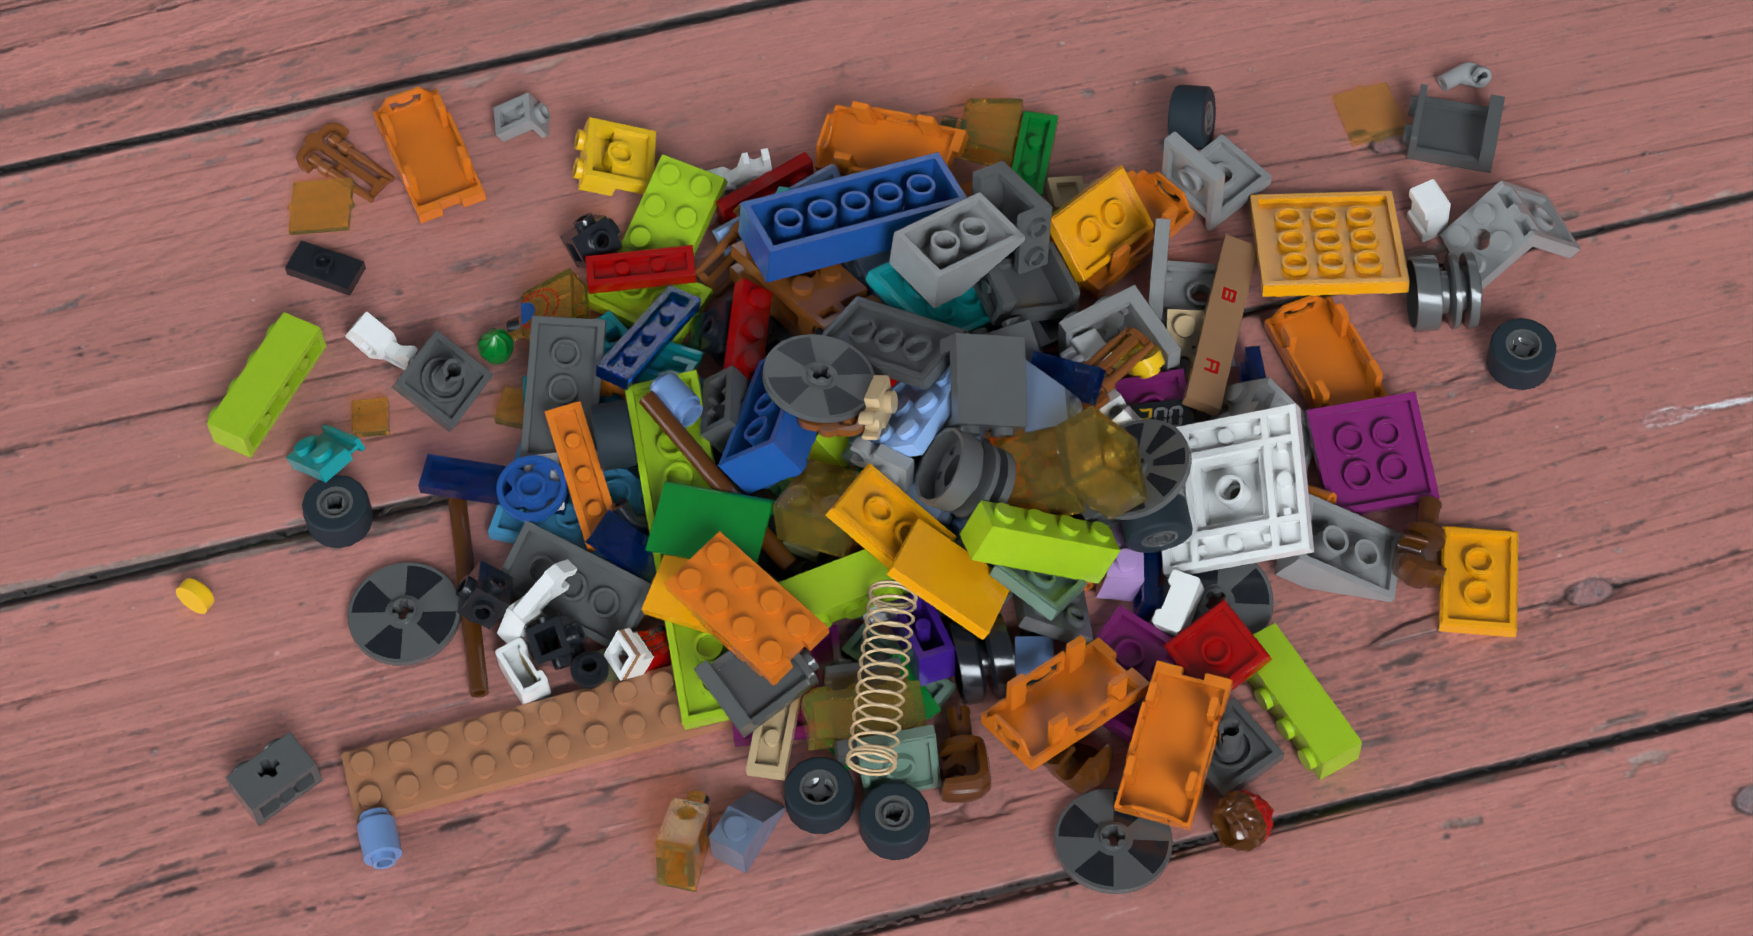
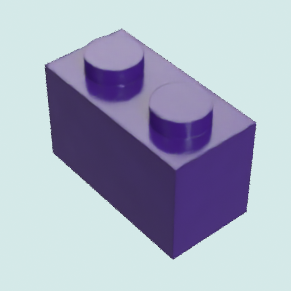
[891,595,955,687]

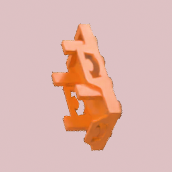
[372,86,486,223]
[814,101,969,177]
[1053,169,1195,298]
[1264,295,1389,409]
[664,531,829,686]
[981,635,1150,771]
[1114,660,1233,831]

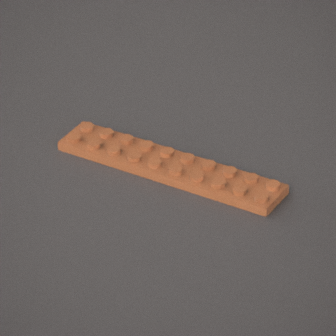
[341,665,733,825]

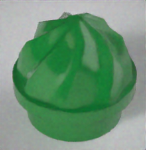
[478,327,514,364]

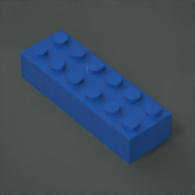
[738,152,967,283]

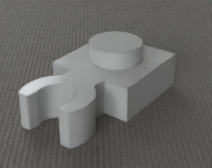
[850,436,914,492]

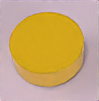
[176,578,215,614]

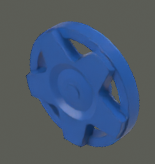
[496,455,568,523]

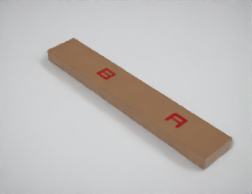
[1182,234,1257,416]

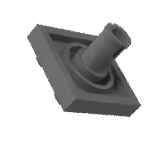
[391,329,494,432]
[1013,590,1093,645]
[1205,697,1284,799]

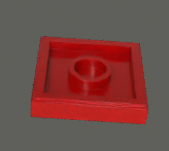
[1163,599,1272,691]

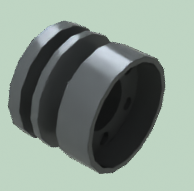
[1406,252,1483,332]
[916,428,1016,520]

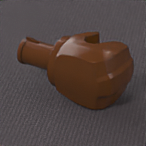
[1392,496,1447,589]
[939,705,991,803]
[1043,742,1113,794]

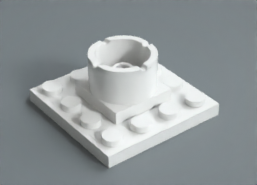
[1162,403,1314,578]

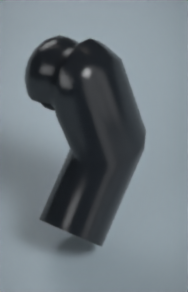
[611,498,650,536]

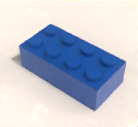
[718,358,817,495]

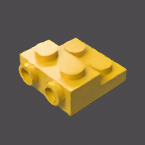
[572,117,656,196]

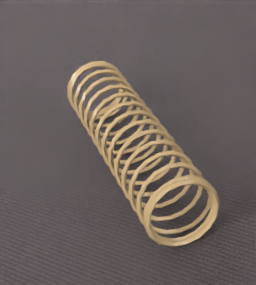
[846,580,918,776]

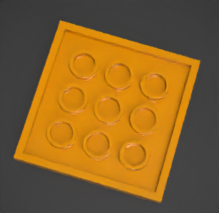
[1249,191,1410,297]

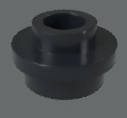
[570,651,609,689]

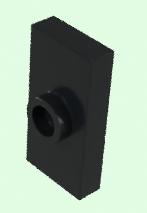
[285,240,366,296]

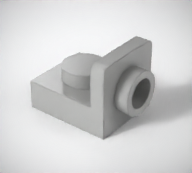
[494,92,551,142]

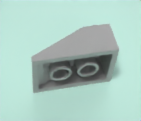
[889,192,1025,308]
[1274,493,1401,602]

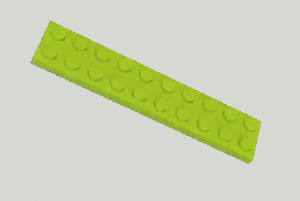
[624,370,730,730]

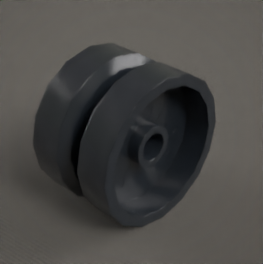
[946,612,1017,706]

